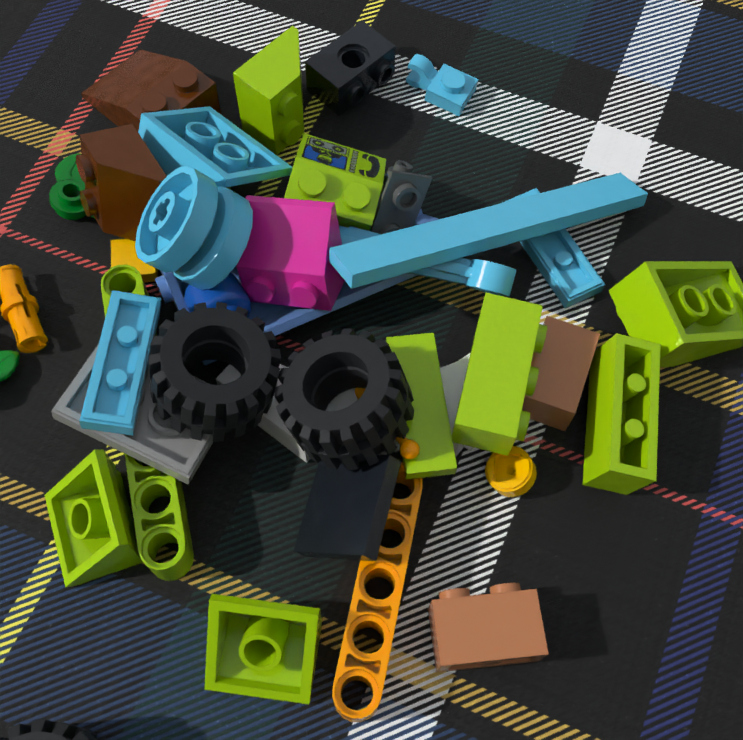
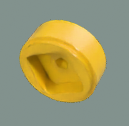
[485,446,537,497]

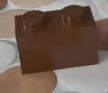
[76,124,167,241]

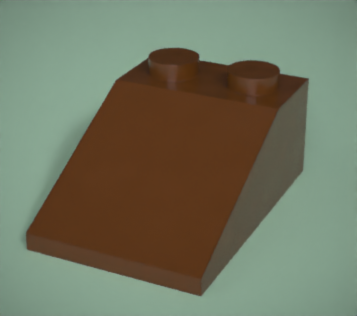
[81,49,222,132]

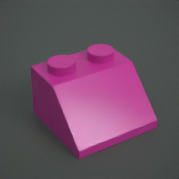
[237,195,345,311]

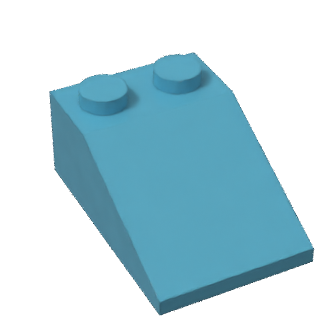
[138,106,293,188]

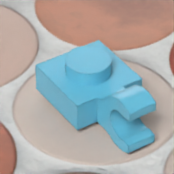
[406,54,479,116]

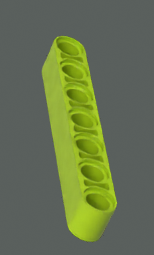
[101,265,194,581]

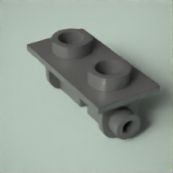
[369,160,432,234]

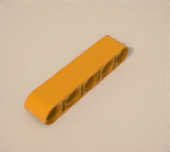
[332,462,422,722]

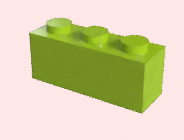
[451,292,547,456]
[582,333,661,495]

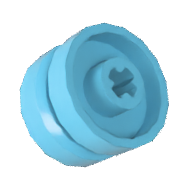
[135,165,253,290]

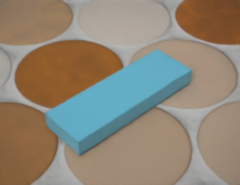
[502,188,605,309]
[80,290,161,436]

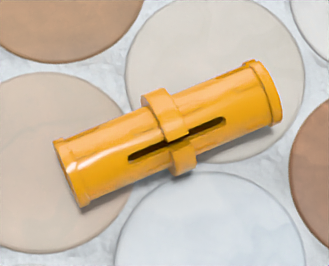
[0,264,48,353]

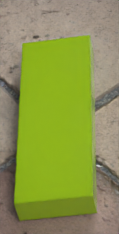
[386,333,457,480]

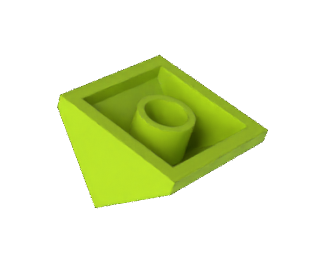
[44,449,143,587]
[204,594,322,704]

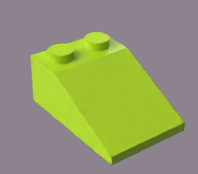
[608,261,743,368]

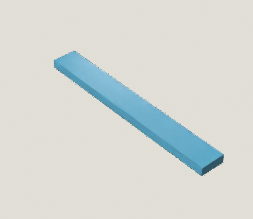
[329,172,648,289]

